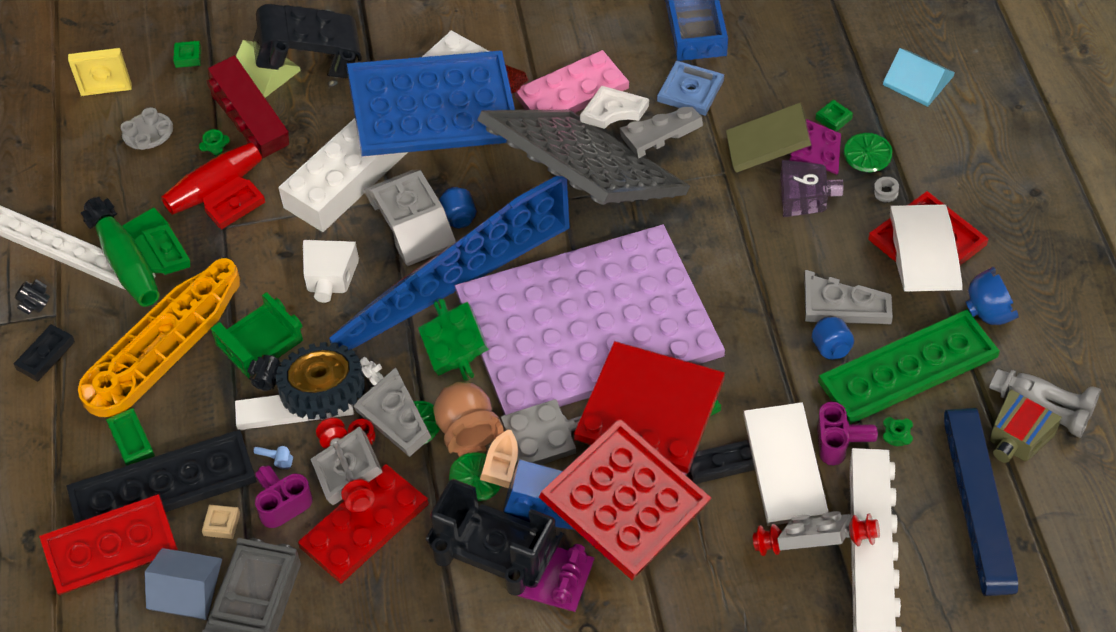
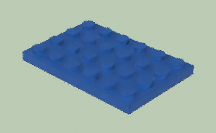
[347,51,515,157]

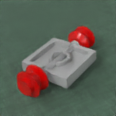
[311,418,383,512]
[753,511,880,556]

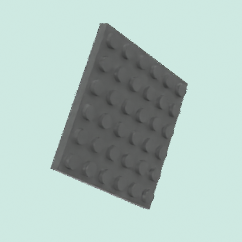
[477,109,690,205]

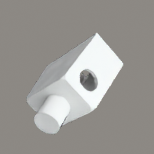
[303,240,359,303]

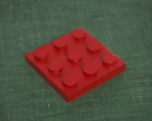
[868,191,988,265]

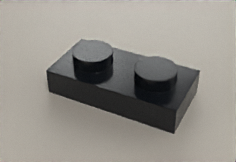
[13,324,75,382]

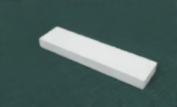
[235,395,354,430]

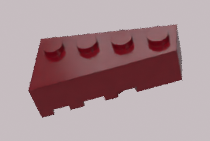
[207,55,289,159]

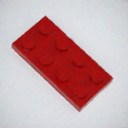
[298,464,429,584]
[39,494,178,596]

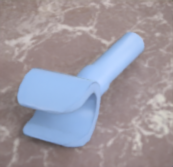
[254,446,293,469]

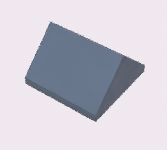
[145,548,222,620]

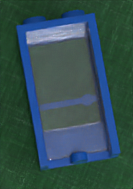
[665,0,728,61]

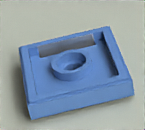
[657,61,724,116]

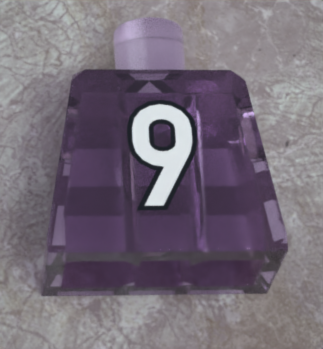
[780,160,843,217]

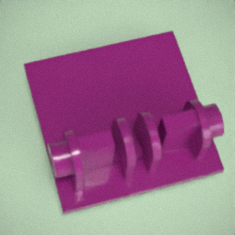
[789,119,841,175]
[518,544,595,612]

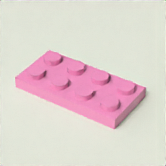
[514,50,629,113]

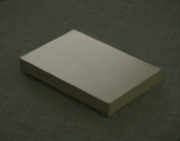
[726,103,812,173]

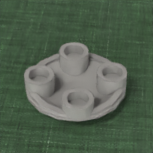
[121,108,173,150]

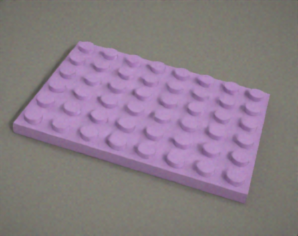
[455,224,725,415]

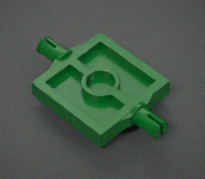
[418,299,489,381]

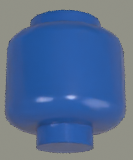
[439,187,477,229]
[812,317,854,360]

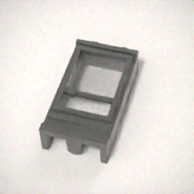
[202,538,301,632]

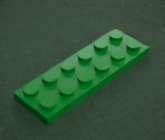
[818,310,1000,425]

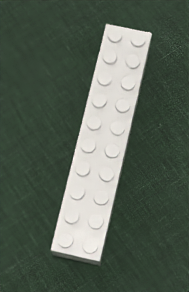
[278,31,490,232]

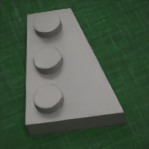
[620,107,703,158]
[804,270,893,324]
[353,368,431,457]

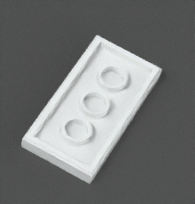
[743,402,828,526]

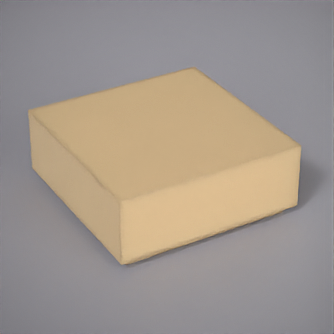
[202,505,240,539]

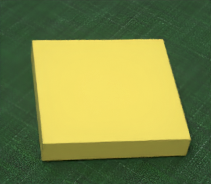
[68,48,132,96]

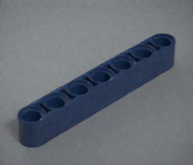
[944,408,1018,596]

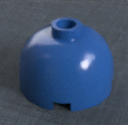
[965,267,1019,325]

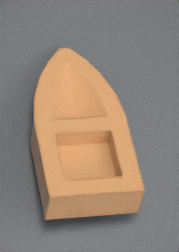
[480,429,518,488]

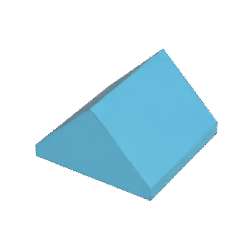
[883,48,955,107]

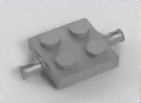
[489,399,581,465]

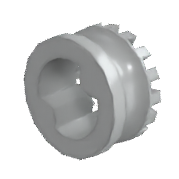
[874,177,899,203]

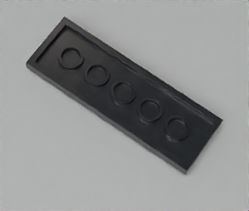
[66,429,257,523]

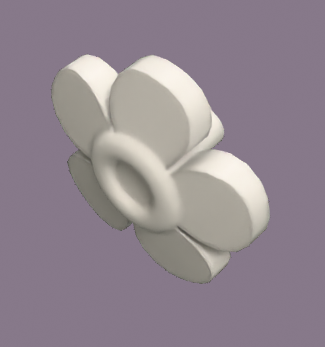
[360,357,383,386]

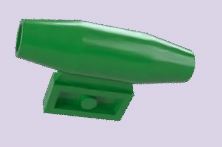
[96,217,190,307]

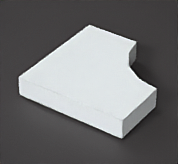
[580,86,649,129]

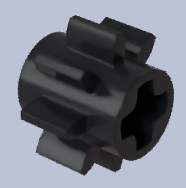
[81,197,117,229]
[14,279,50,315]
[247,355,282,391]

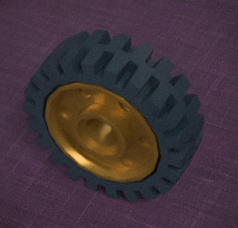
[276,342,365,419]

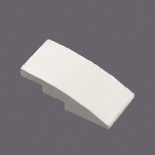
[890,205,962,291]

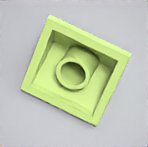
[236,40,301,98]

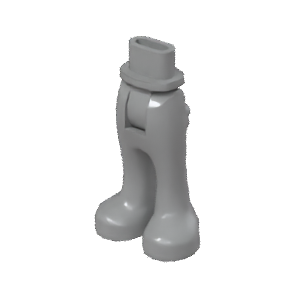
[989,369,1101,438]

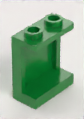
[211,292,303,379]

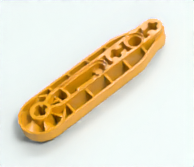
[78,258,240,417]

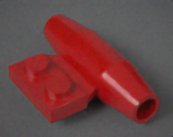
[161,142,265,230]

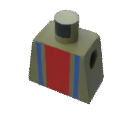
[990,389,1062,463]

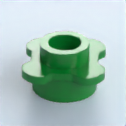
[199,129,230,155]
[883,417,913,447]

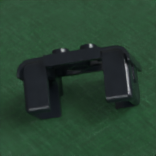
[253,4,362,78]
[426,479,564,596]

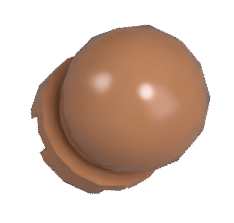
[433,382,504,457]

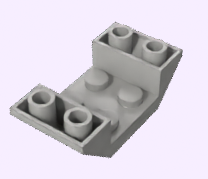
[364,170,456,266]

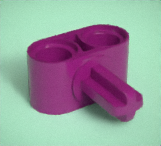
[817,402,878,466]
[255,466,313,528]

